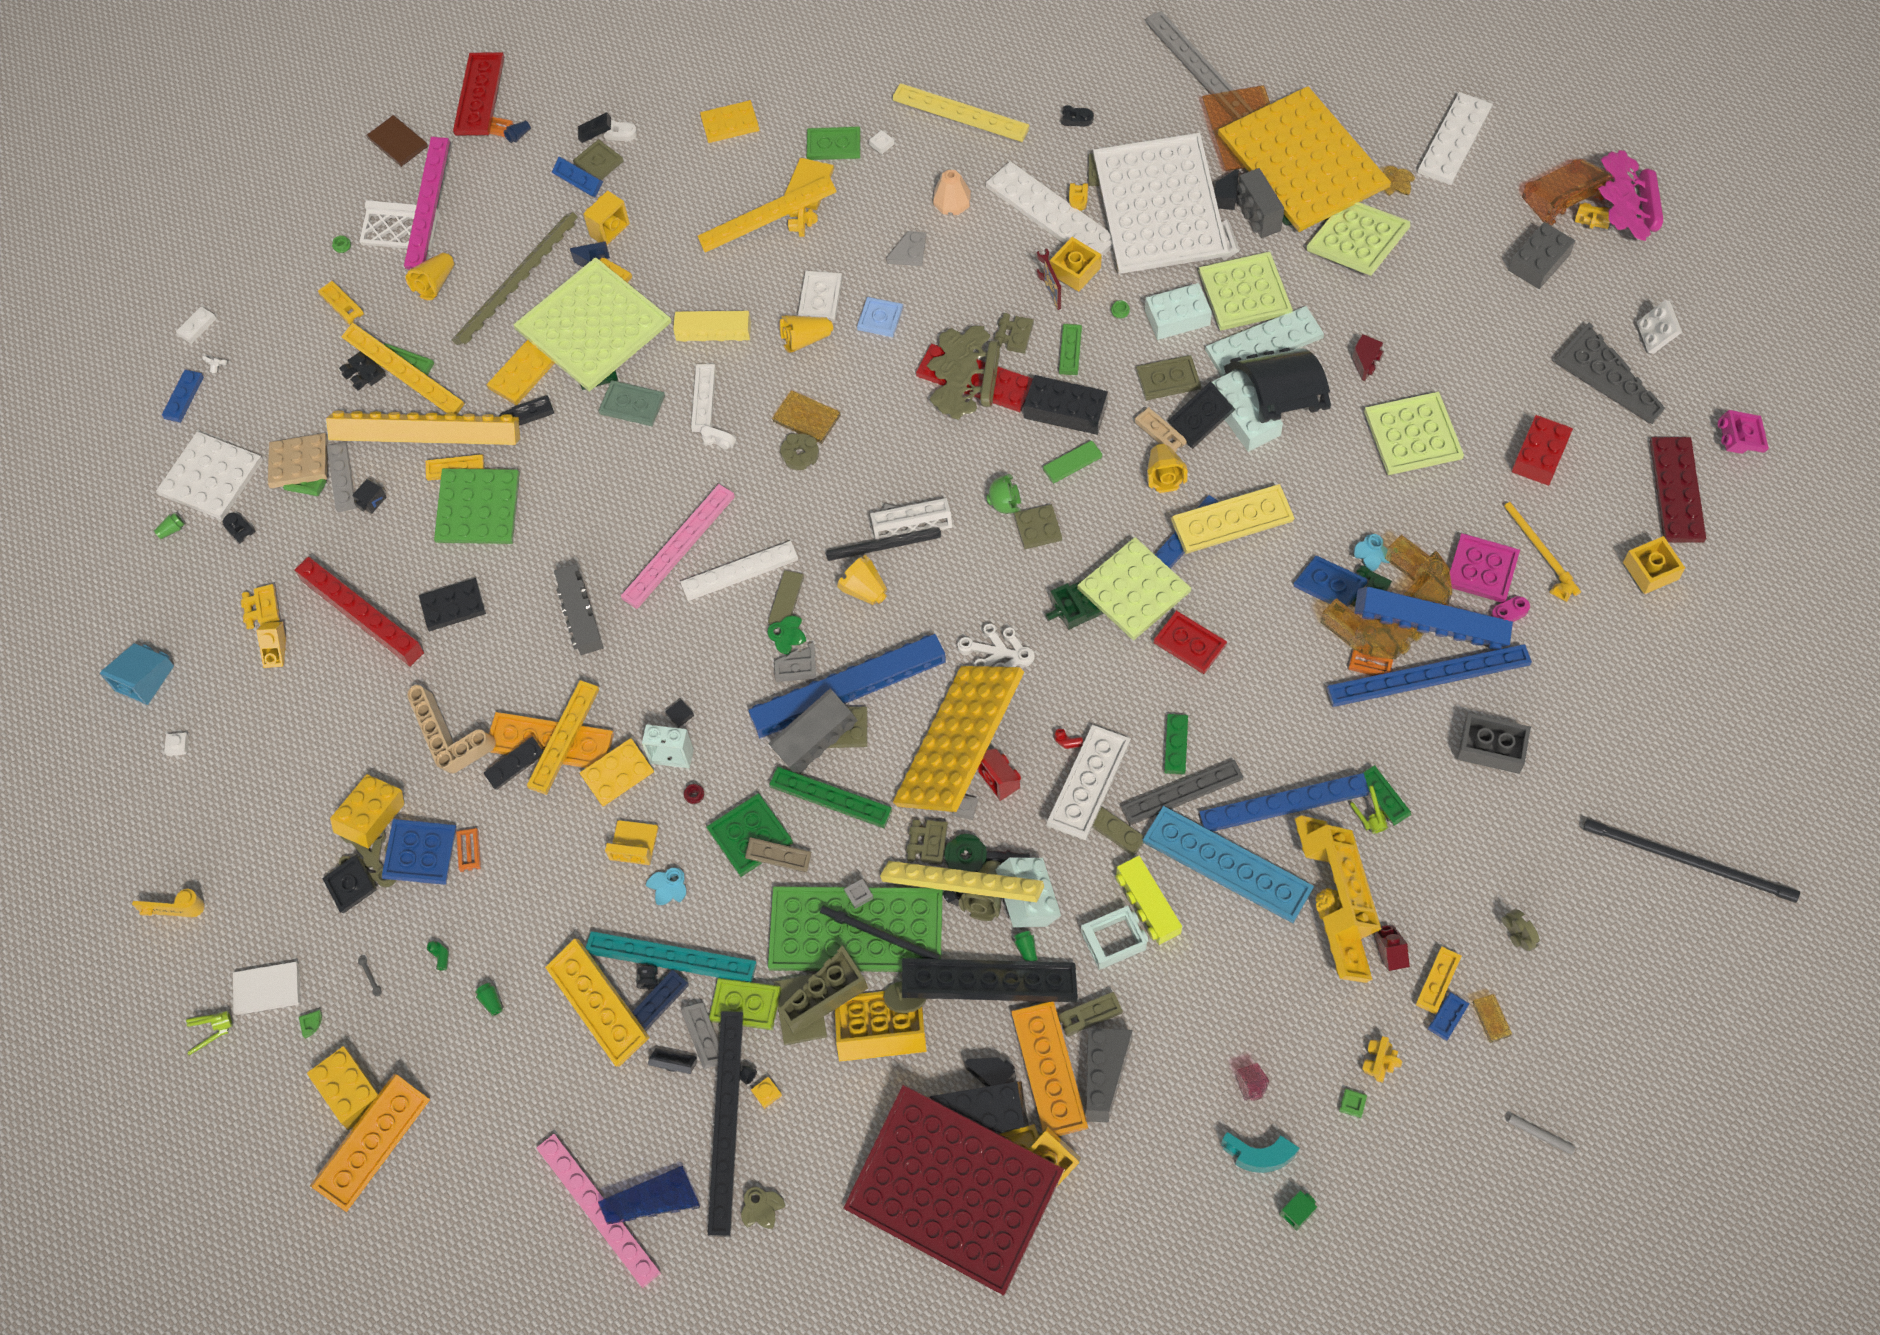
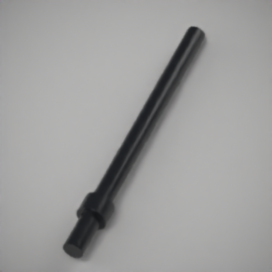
[820,905,940,959]

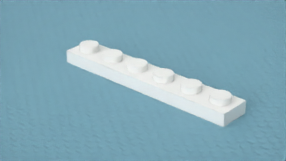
[681,541,798,601]

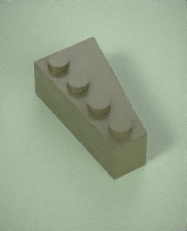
[779,945,868,1035]

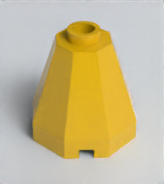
[1147,444,1188,493]
[837,555,887,605]

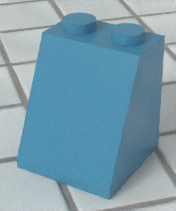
[100,643,174,705]

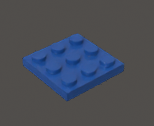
[382,819,456,885]

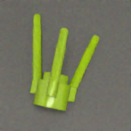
[1350,785,1388,834]
[186,1011,233,1055]

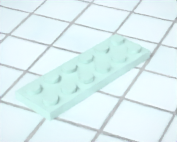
[1205,306,1324,377]

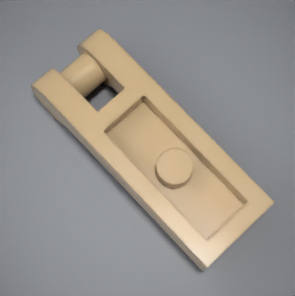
[1135,407,1187,453]

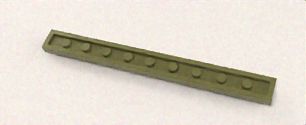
[452,212,578,345]

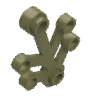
[339,831,396,888]

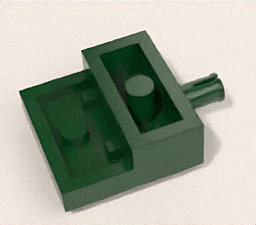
[1045,580,1104,630]

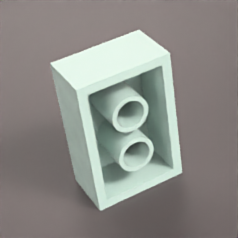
[1145,283,1212,340]
[995,857,1061,927]

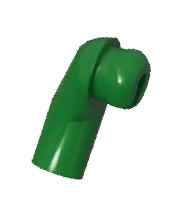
[427,941,449,971]

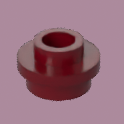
[684,784,705,804]

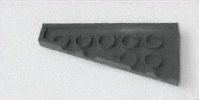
[1555,322,1665,424]

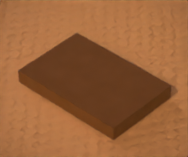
[366,115,428,167]

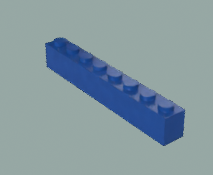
[1354,586,1513,650]

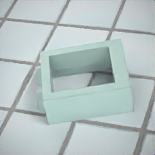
[642,725,694,768]
[1081,906,1148,970]

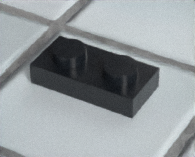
[578,112,611,143]

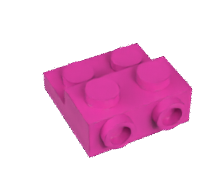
[1717,410,1769,454]

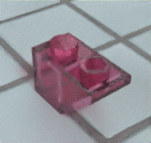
[1235,1063,1269,1101]

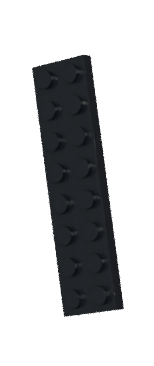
[902,958,1078,1002]

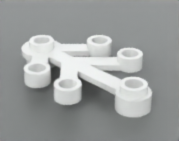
[958,624,1035,667]

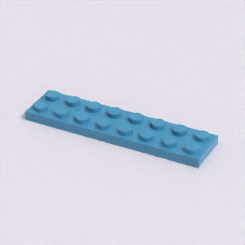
[1143,806,1314,924]

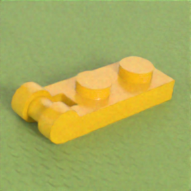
[318,281,364,325]

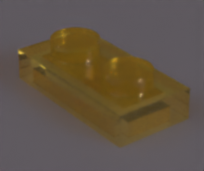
[1472,994,1512,1043]

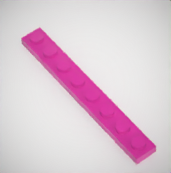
[404,137,450,269]

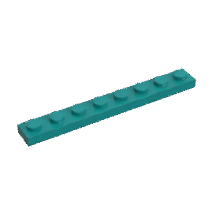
[585,931,757,983]

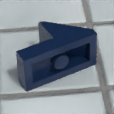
[570,241,610,267]

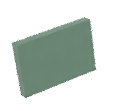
[598,380,665,427]

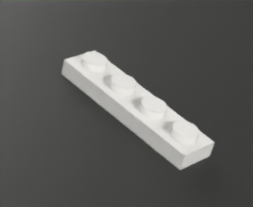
[691,364,716,432]

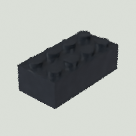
[1024,375,1108,435]
[930,1081,1029,1132]

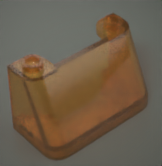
[1522,158,1615,226]

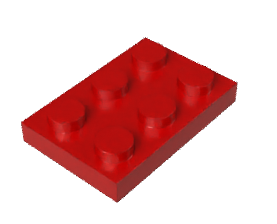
[1154,610,1227,674]

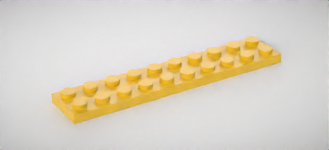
[486,258,632,406]

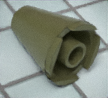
[959,860,1002,921]

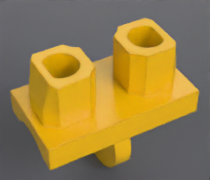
[1575,202,1610,229]
[788,207,818,237]
[1363,1036,1402,1083]

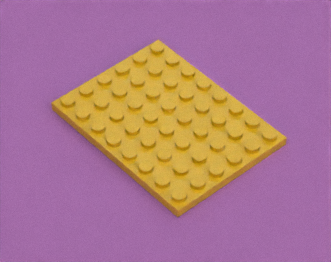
[1218,86,1391,232]

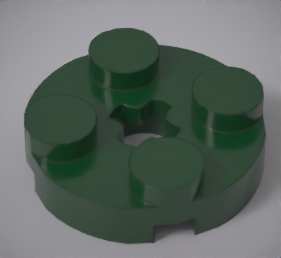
[945,834,987,872]

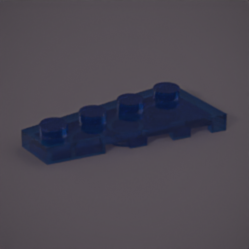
[598,1166,700,1225]

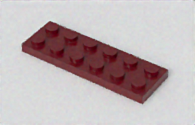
[1650,437,1707,543]

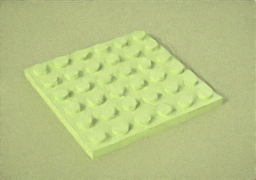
[513,257,672,392]

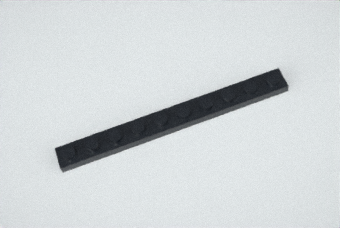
[707,1011,744,1237]

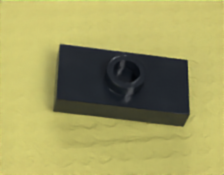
[648,1048,697,1074]

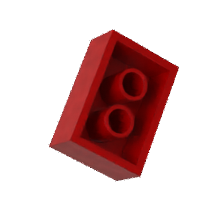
[1512,415,1573,486]

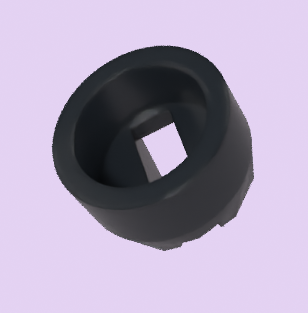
[740,1065,757,1085]

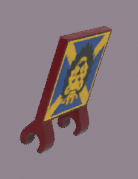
[1037,248,1061,310]

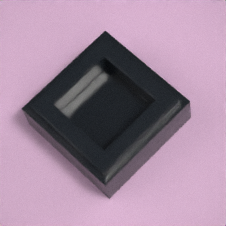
[665,700,694,728]

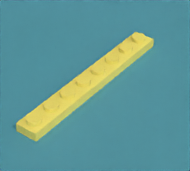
[893,83,1029,142]
[880,861,1044,902]

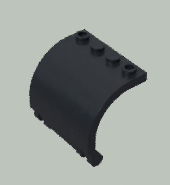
[1224,347,1331,423]

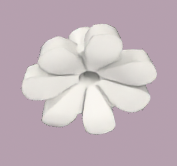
[202,356,227,373]

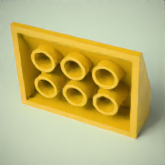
[835,991,927,1061]

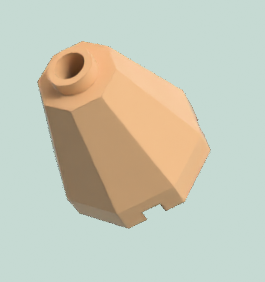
[933,170,971,215]

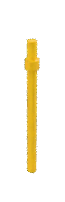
[1504,502,1581,596]

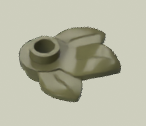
[741,1187,785,1229]

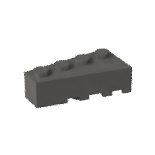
[554,564,604,655]
[1086,1028,1133,1123]

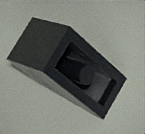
[1214,170,1239,210]
[964,1057,1016,1087]

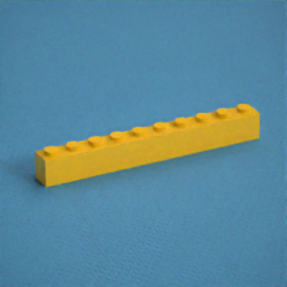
[326,410,520,445]

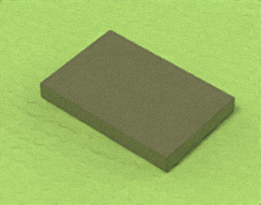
[1136,355,1201,401]
[774,974,827,1046]

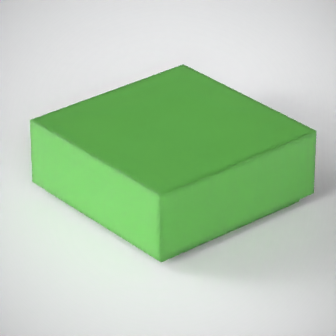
[1339,1089,1367,1118]

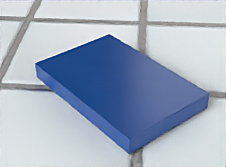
[1294,555,1367,611]

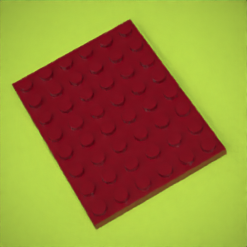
[843,1085,1065,1296]

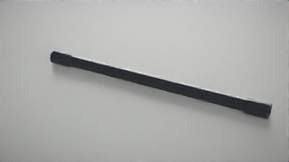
[1583,818,1800,903]

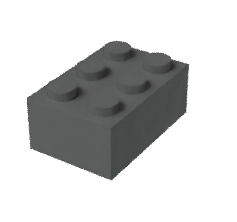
[1236,168,1284,238]
[1508,222,1576,290]
[1457,713,1531,774]

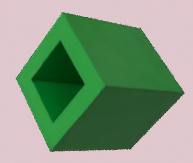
[1280,1190,1317,1231]

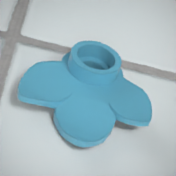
[1354,534,1391,571]
[646,868,687,905]

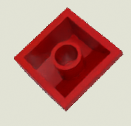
[977,749,1021,801]

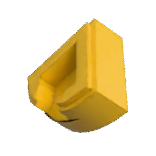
[1549,583,1575,602]

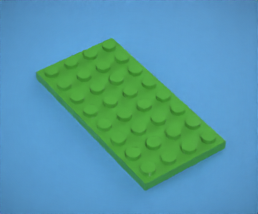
[768,887,943,972]

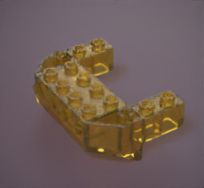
[1320,534,1452,660]

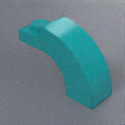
[1221,1132,1300,1173]

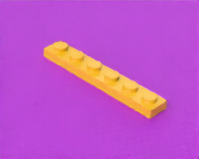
[527,680,599,795]

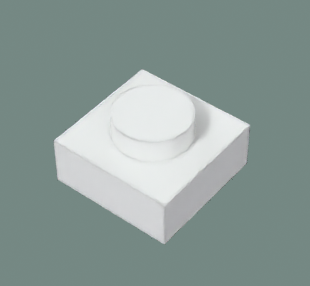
[869,130,894,154]
[164,733,189,756]

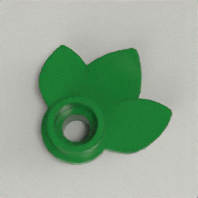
[768,616,807,655]

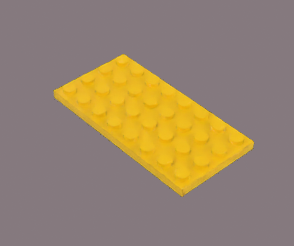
[893,666,1024,812]

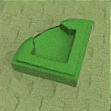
[299,1010,322,1039]

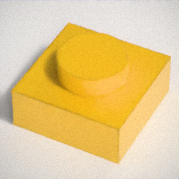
[751,1077,782,1109]

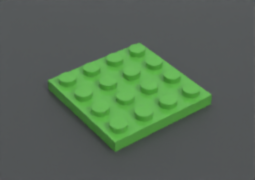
[434,469,520,544]

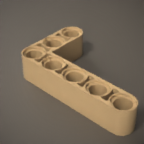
[407,685,496,774]

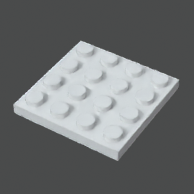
[156,432,263,520]

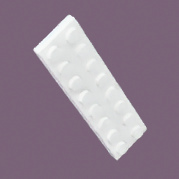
[986,161,1113,257]

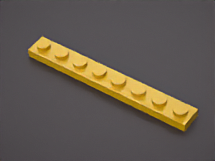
[698,175,837,253]
[342,322,465,415]

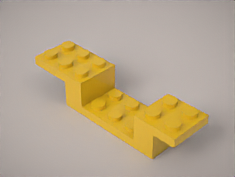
[1295,815,1381,983]

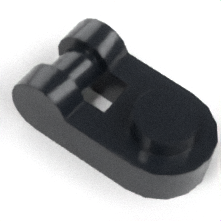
[1061,105,1094,127]
[223,513,255,544]

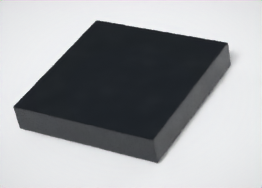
[322,855,377,914]

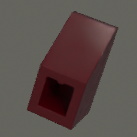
[1352,334,1384,381]
[1374,925,1410,971]

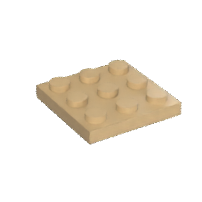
[268,433,328,489]

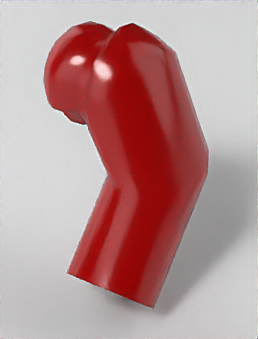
[1054,729,1083,749]

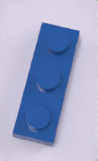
[551,157,603,197]
[162,370,204,423]

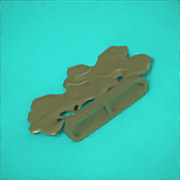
[927,326,1000,420]

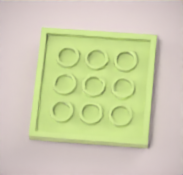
[1307,202,1410,276]
[1198,252,1293,331]
[1364,392,1464,475]
[1077,537,1191,641]

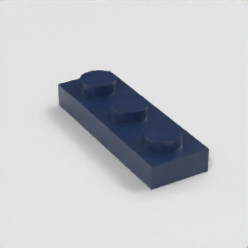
[632,970,689,1031]

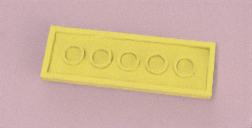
[1171,484,1295,554]

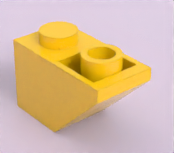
[256,622,286,668]

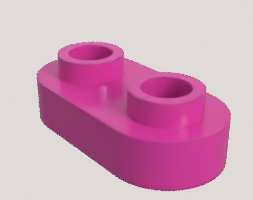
[1491,596,1530,622]

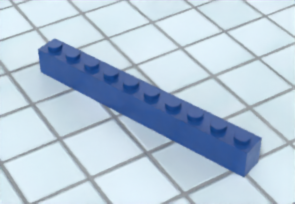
[748,634,946,739]

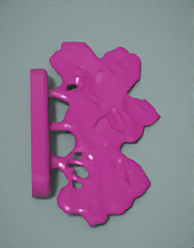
[1598,150,1663,241]

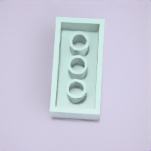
[1212,369,1283,452]

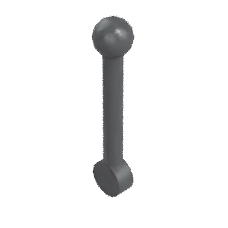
[358,957,382,997]

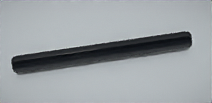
[826,527,941,561]

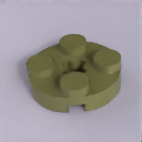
[780,434,819,470]
[1501,909,1540,951]

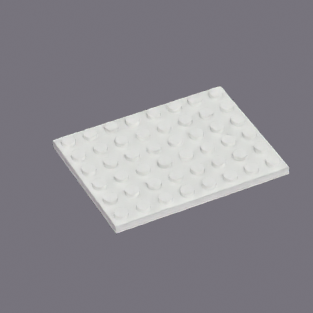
[1093,133,1229,274]

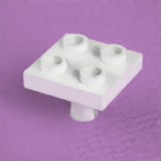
[1637,300,1682,354]

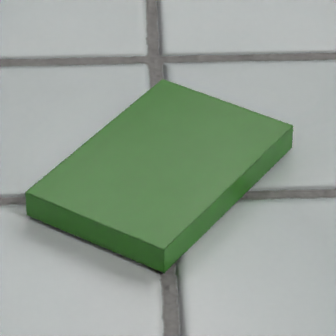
[807,127,861,160]

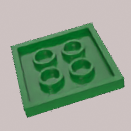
[706,793,793,878]

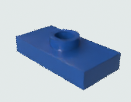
[1427,992,1469,1041]

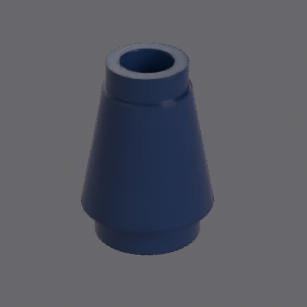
[504,120,531,143]

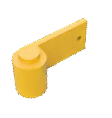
[132,889,205,917]

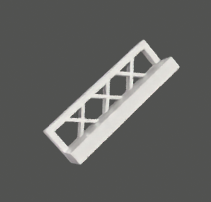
[870,498,952,540]

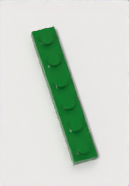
[769,767,892,829]

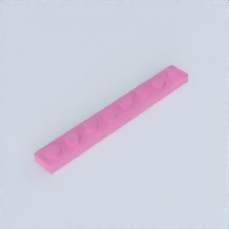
[621,484,735,609]
[536,1134,661,1288]

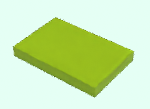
[709,978,782,1030]

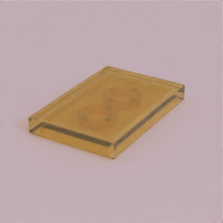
[772,390,841,444]

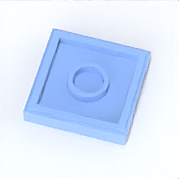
[857,297,903,337]

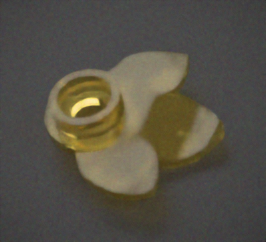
[1382,166,1415,196]

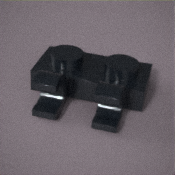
[339,351,386,391]

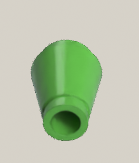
[154,513,185,540]

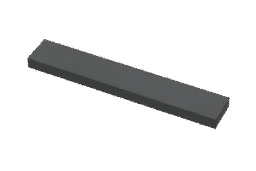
[1121,760,1244,826]

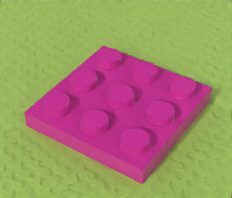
[1445,533,1520,603]

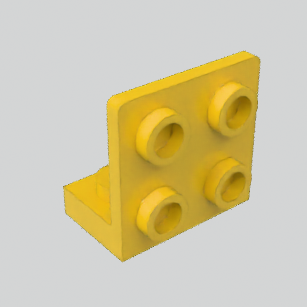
[605,820,658,865]

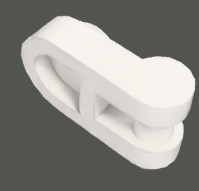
[604,120,637,141]
[701,426,736,450]

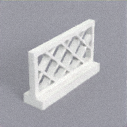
[359,200,440,251]

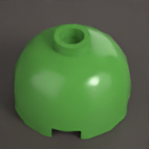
[987,474,1021,514]

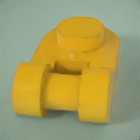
[1069,183,1088,211]

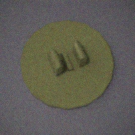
[884,981,926,1013]

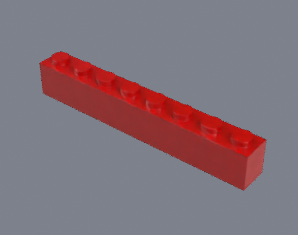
[294,556,424,667]

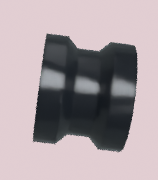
[636,966,658,990]

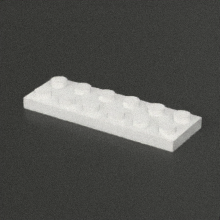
[1418,92,1493,185]
[1047,725,1131,840]

